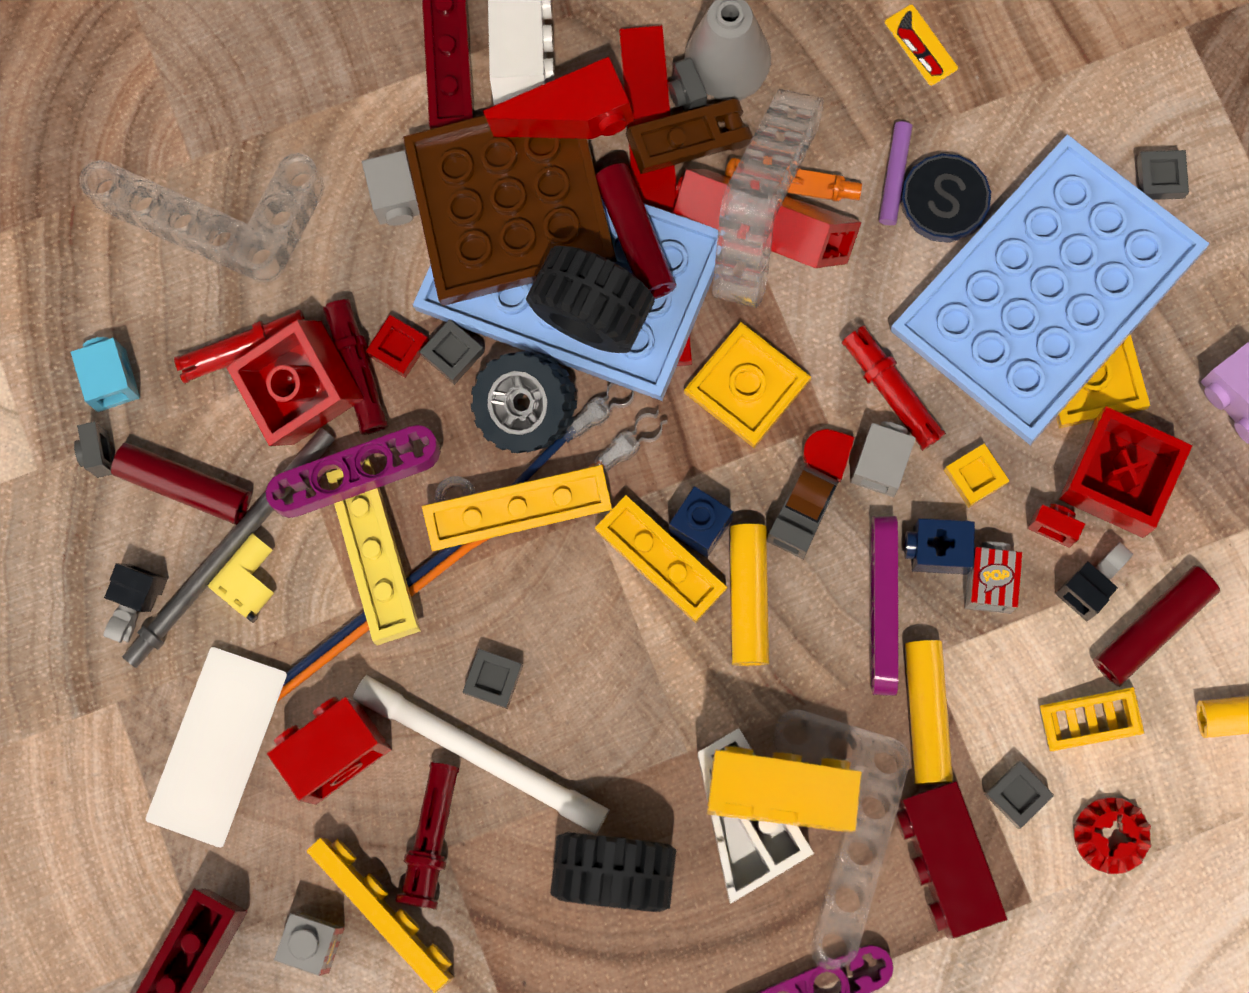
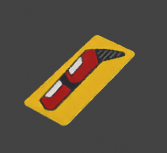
[885,5,958,86]

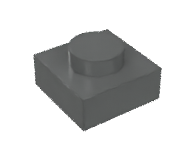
[668,58,707,112]
[1137,150,1189,200]
[419,319,484,385]
[74,421,113,478]
[462,649,523,709]
[984,761,1054,829]

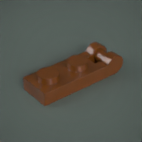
[626,99,754,174]

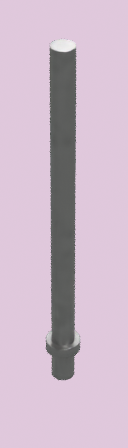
[122,428,335,668]

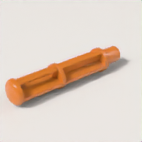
[725,158,862,202]

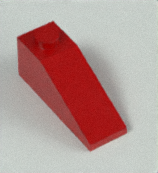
[483,56,634,139]

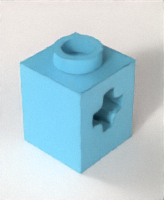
[70,337,140,412]

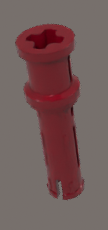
[395,762,460,910]

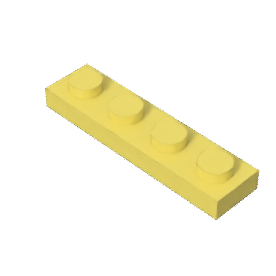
[326,459,421,646]

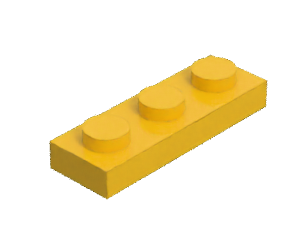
[595,495,727,623]

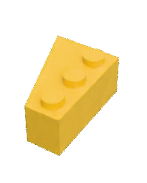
[707,746,861,833]

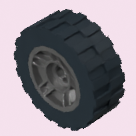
[470,351,577,453]

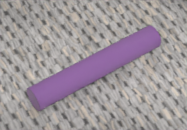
[879,121,912,225]

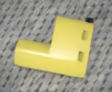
[207,533,274,623]

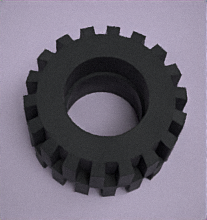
[526,246,655,353]
[550,832,676,912]

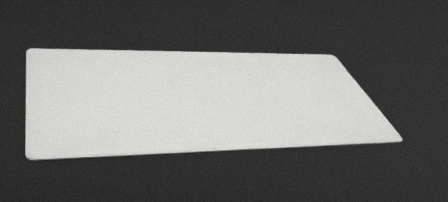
[146,647,287,848]

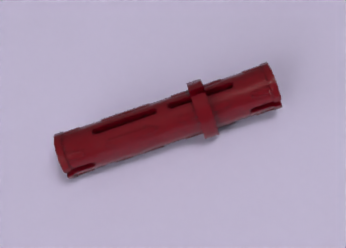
[323,299,388,435]

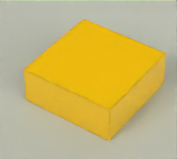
[944,443,1009,508]

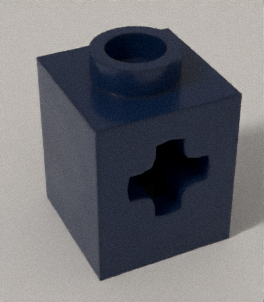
[669,486,733,558]
[904,518,975,575]

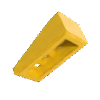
[1040,687,1145,752]

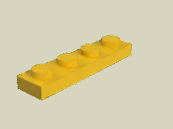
[422,464,612,551]
[306,838,454,993]

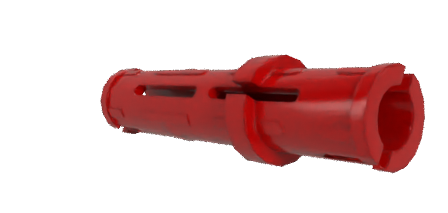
[174,309,305,384]
[841,325,946,451]

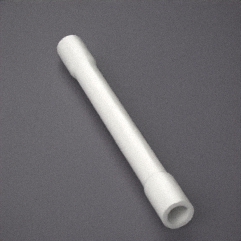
[353,675,609,834]

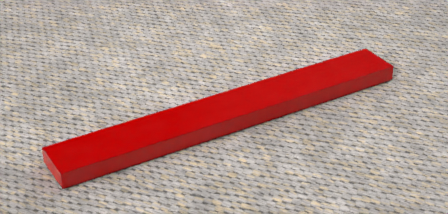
[619,25,692,366]

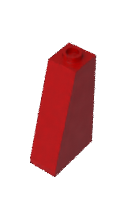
[673,169,862,269]

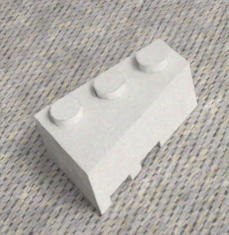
[488,0,555,106]
[697,728,814,904]

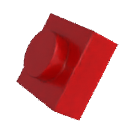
[1027,504,1085,548]

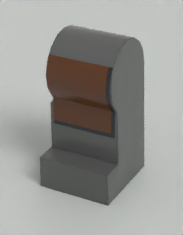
[767,465,839,560]

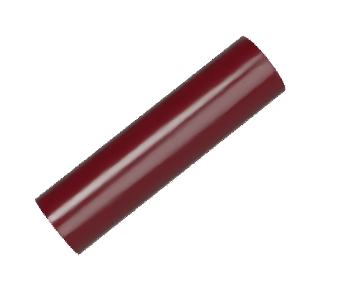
[596,163,677,299]
[111,442,251,525]
[1093,565,1220,687]

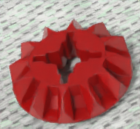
[1074,797,1152,874]

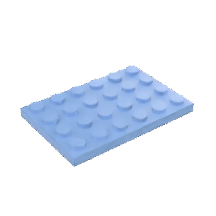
[891,134,1209,446]
[413,197,729,401]

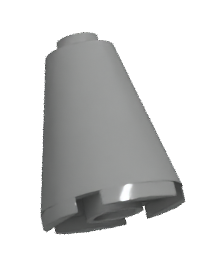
[684,0,771,102]

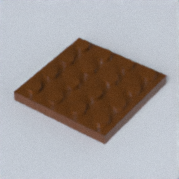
[403,115,617,306]

